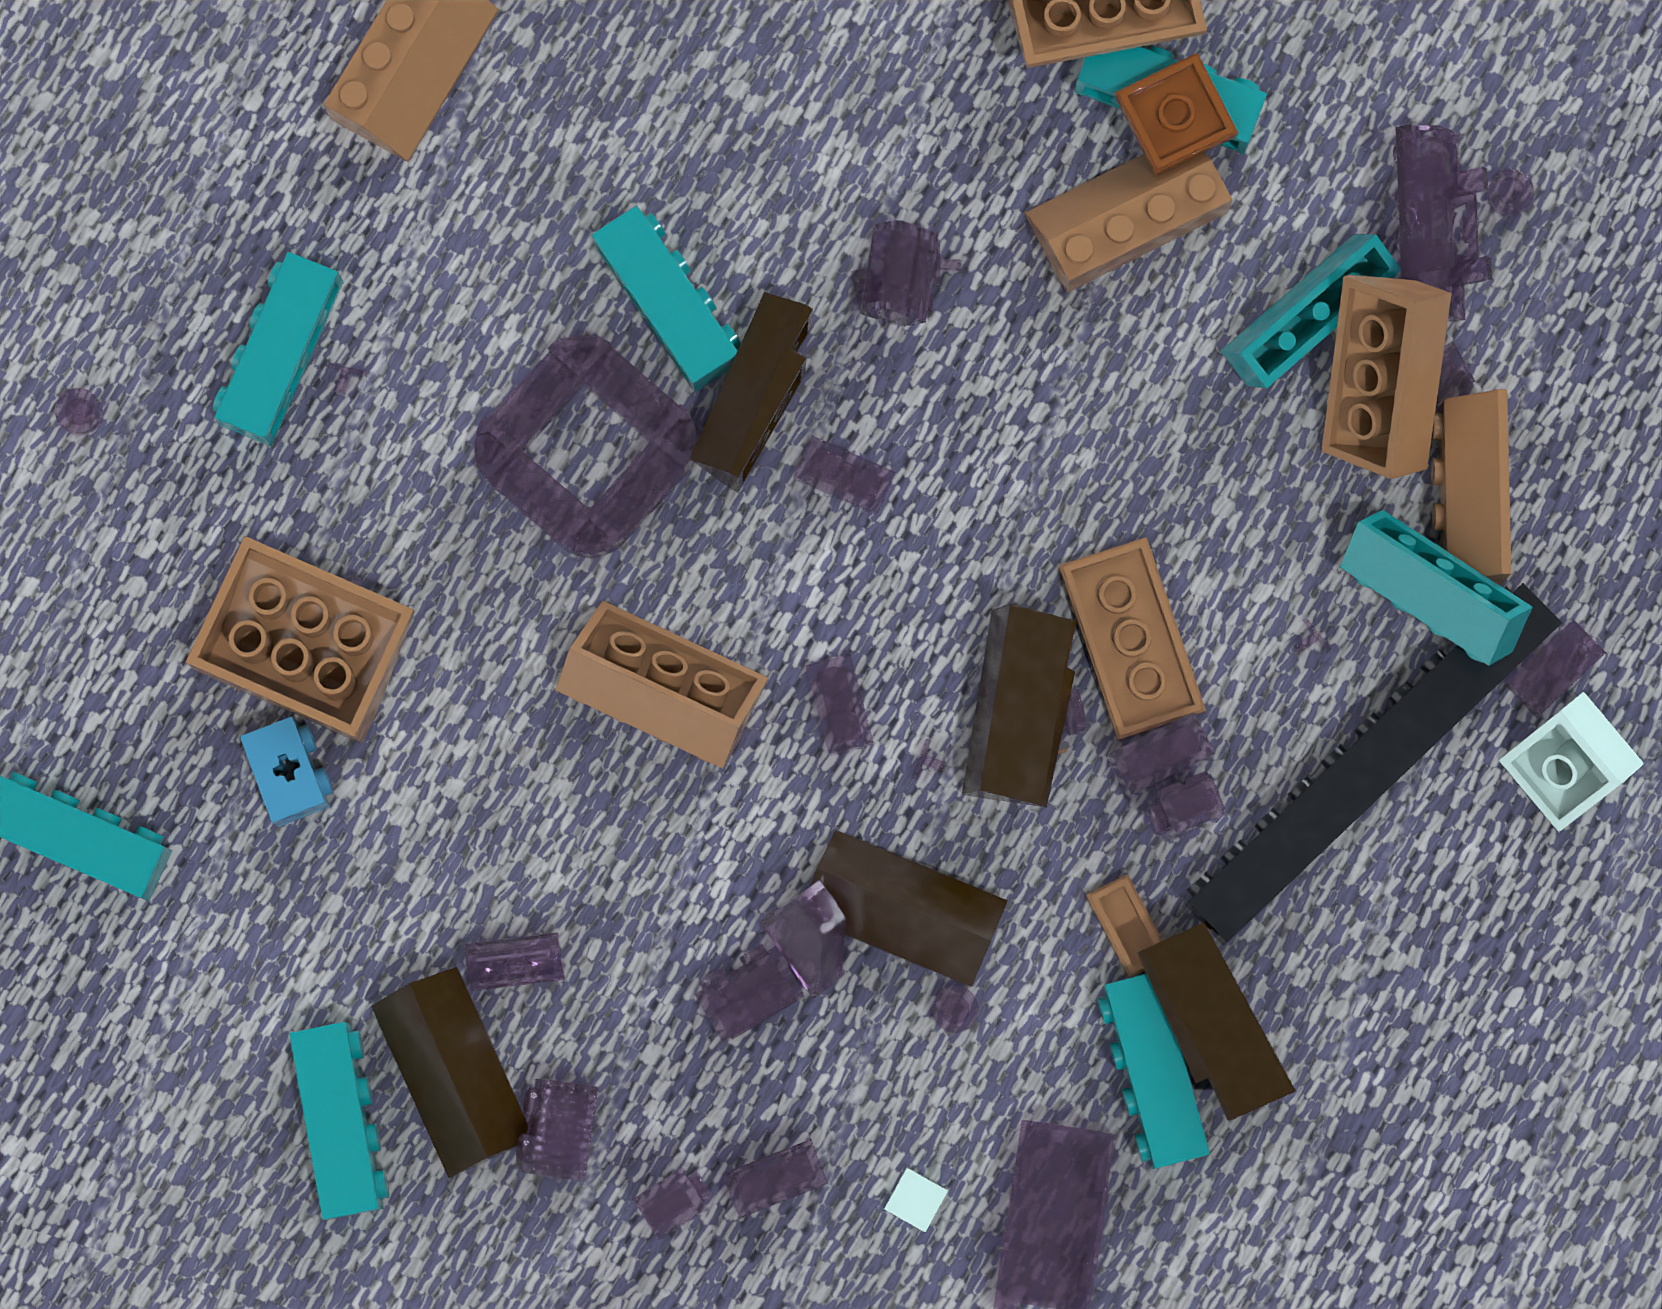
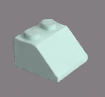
[1499,692,1644,832]

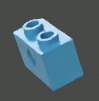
[240,716,334,827]

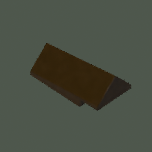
[690,292,813,493]
[962,604,1076,808]
[799,830,1008,987]
[1137,922,1296,1122]
[371,967,535,1178]

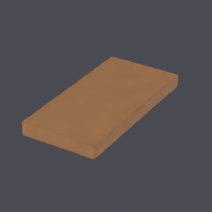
[1059,537,1206,741]

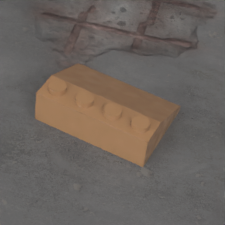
[1007,0,1207,68]
[186,536,415,744]

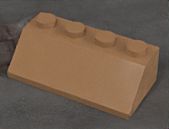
[324,0,499,162]
[1025,153,1233,293]
[1321,275,1452,479]
[1431,389,1511,585]
[555,600,768,768]

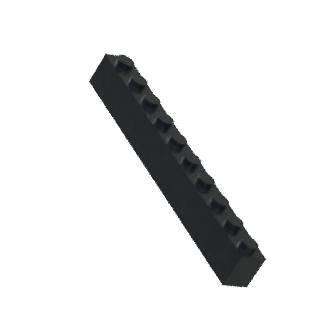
[1185,583,1562,946]

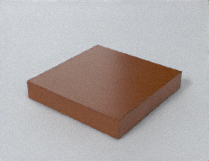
[1115,53,1238,177]

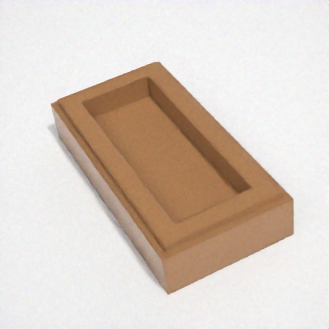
[1086,874,1163,979]

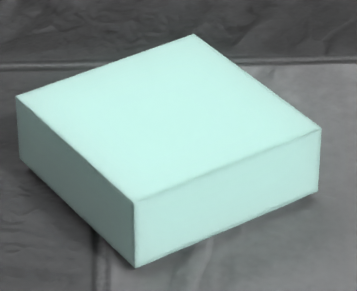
[884,1168,948,1232]

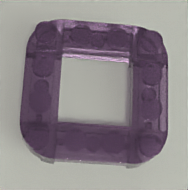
[474,335,698,559]

